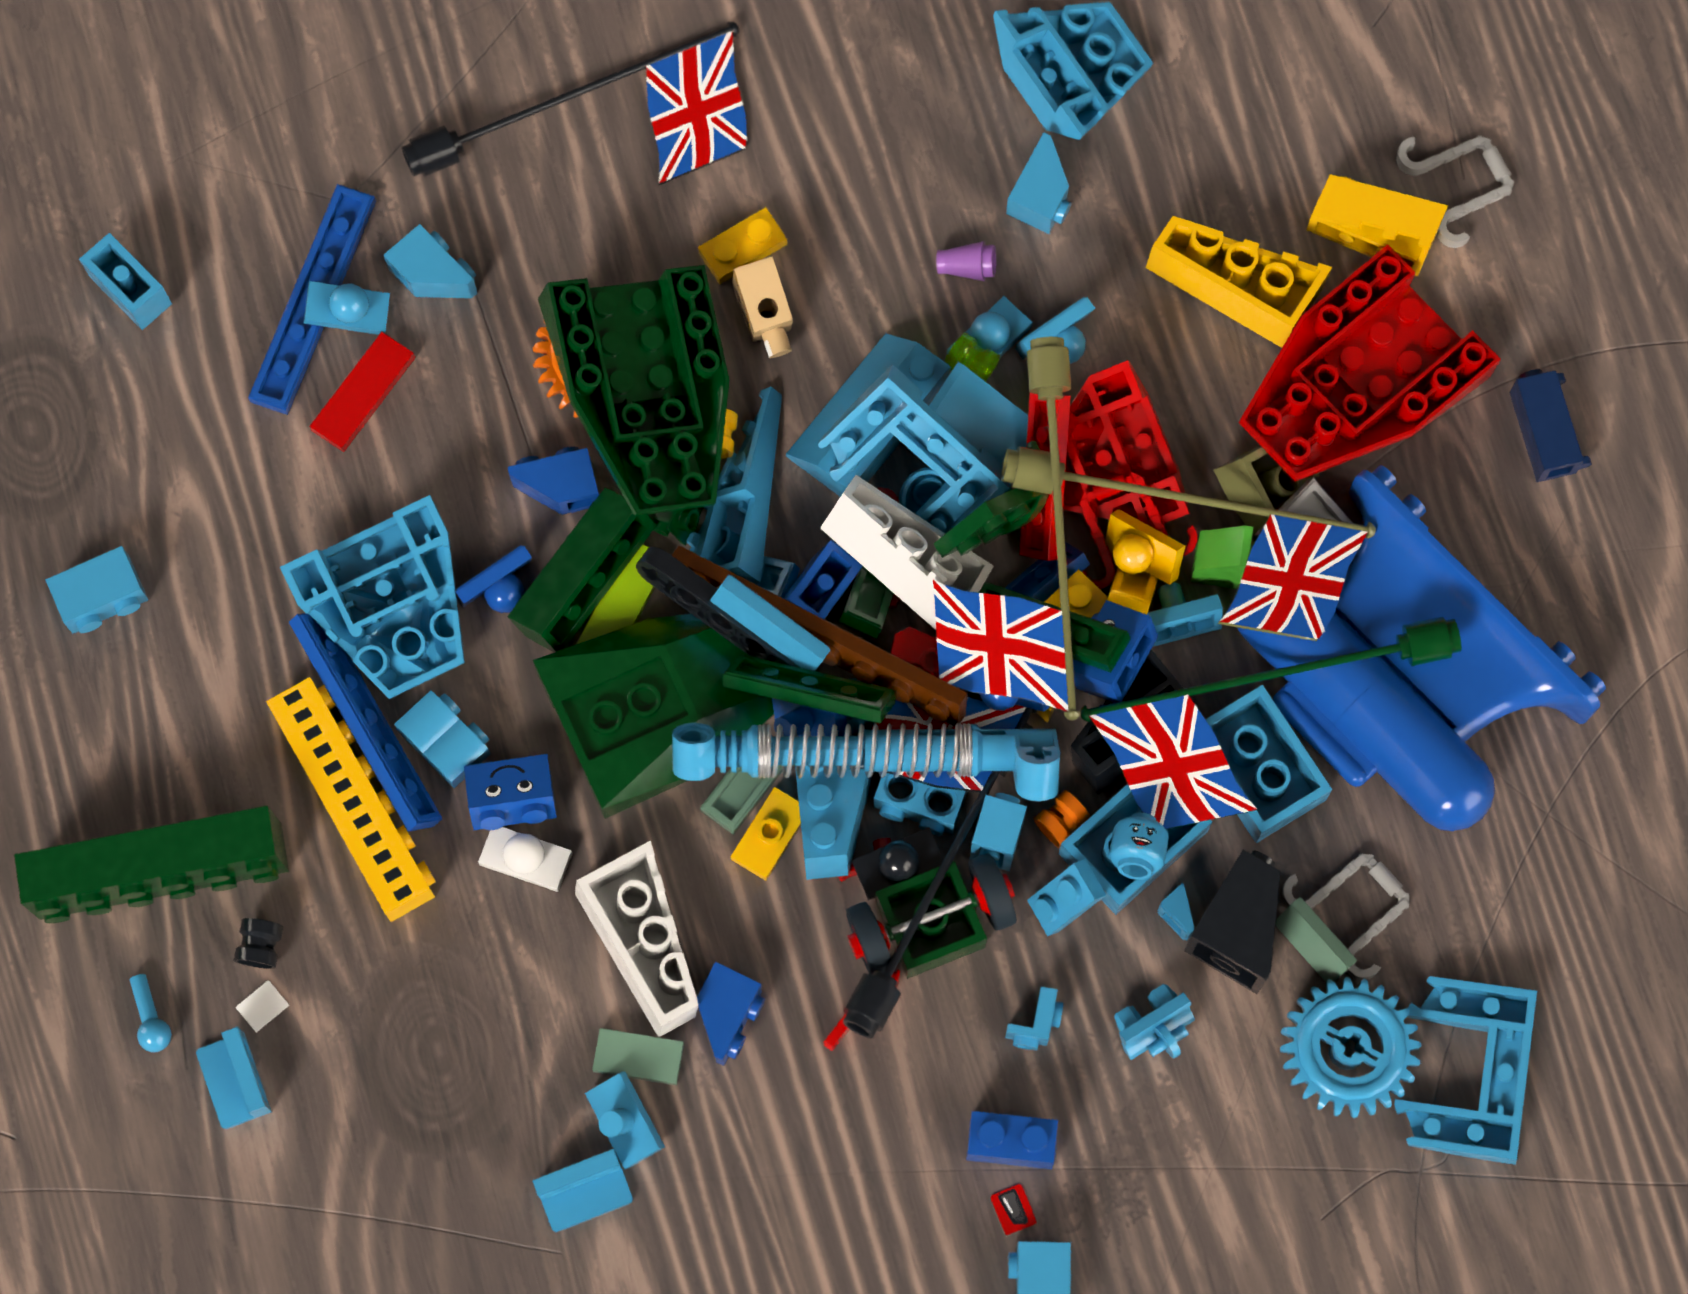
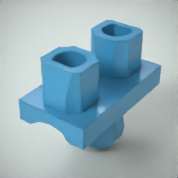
[1114,984,1195,1060]

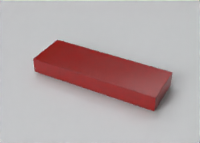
[309,331,416,452]

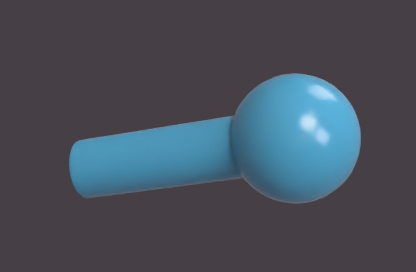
[129,974,172,1052]

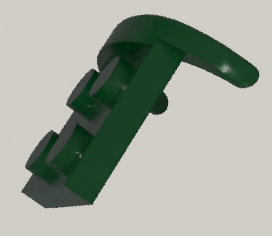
[933,441,1048,558]

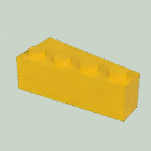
[1145,216,1332,348]

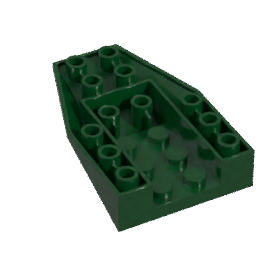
[538,265,730,516]
[533,614,774,819]

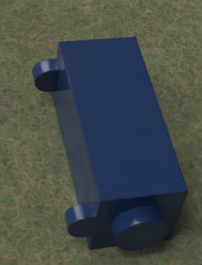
[1509,369,1592,482]

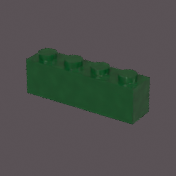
[507,487,657,652]

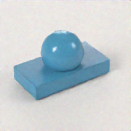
[303,281,390,335]
[947,296,1033,377]
[1015,297,1095,364]

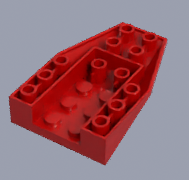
[1239,245,1501,482]

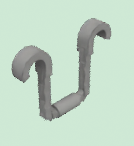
[1396,135,1514,248]
[1281,853,1410,981]

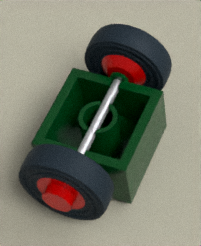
[846,853,1017,979]

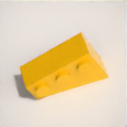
[1307,174,1448,277]

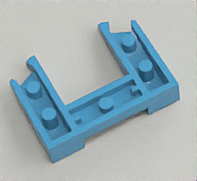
[818,364,1011,534]
[1394,976,1537,1165]

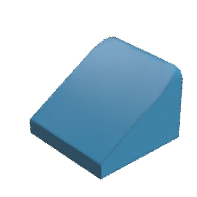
[1157,883,1195,941]

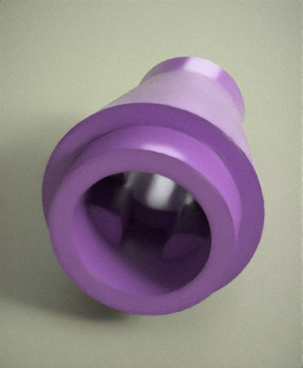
[936,241,996,281]

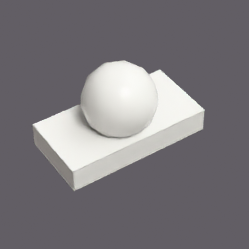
[478,827,573,892]

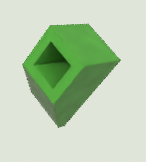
[1190,526,1255,589]

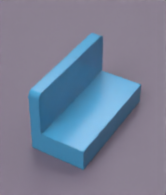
[196,1027,272,1129]
[532,1149,633,1232]

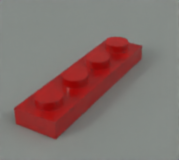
[1019,393,1071,561]

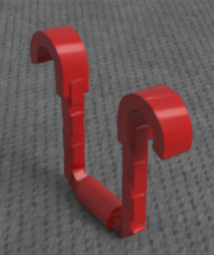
[1079,472,1198,589]

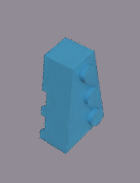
[795,766,873,880]

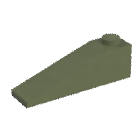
[1213,445,1320,534]

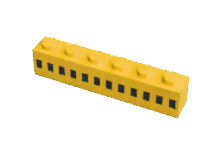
[266,677,436,922]

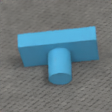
[1147,583,1223,647]
[585,1072,665,1169]

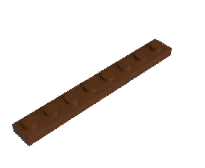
[672,545,968,726]

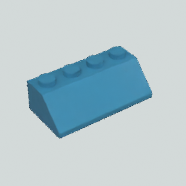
[786,333,951,497]

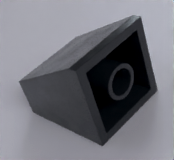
[1184,849,1280,994]

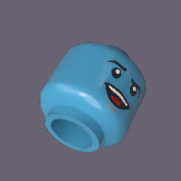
[1109,813,1169,880]

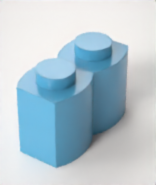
[394,690,490,788]

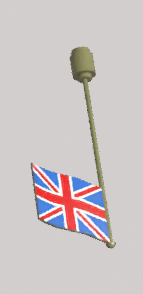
[933,337,1081,721]
[1001,446,1376,641]

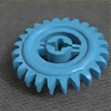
[1280,977,1422,1118]

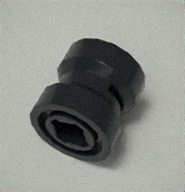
[233,918,284,969]

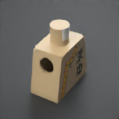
[732,256,793,358]

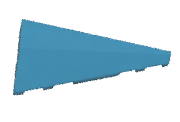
[686,387,782,584]

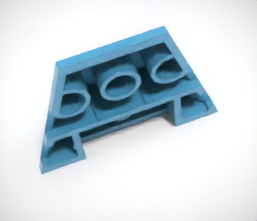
[993,2,1153,140]

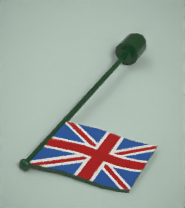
[1080,617,1462,829]

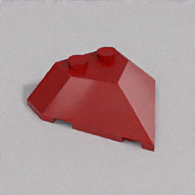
[1013,360,1190,527]

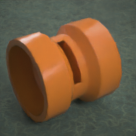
[1033,790,1091,849]

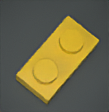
[698,207,788,285]

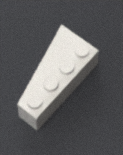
[821,475,994,630]
[575,841,699,1037]

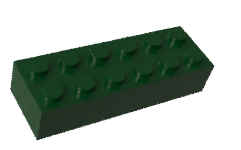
[14,806,289,923]

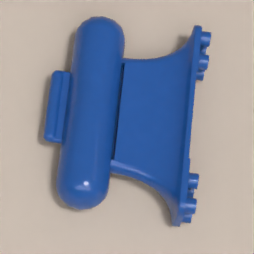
[1234,465,1606,831]

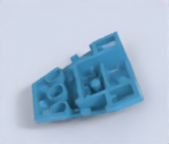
[280,495,465,699]

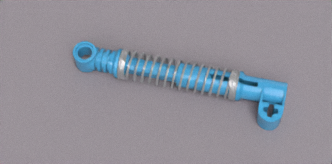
[672,723,1060,801]

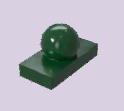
[839,566,894,638]

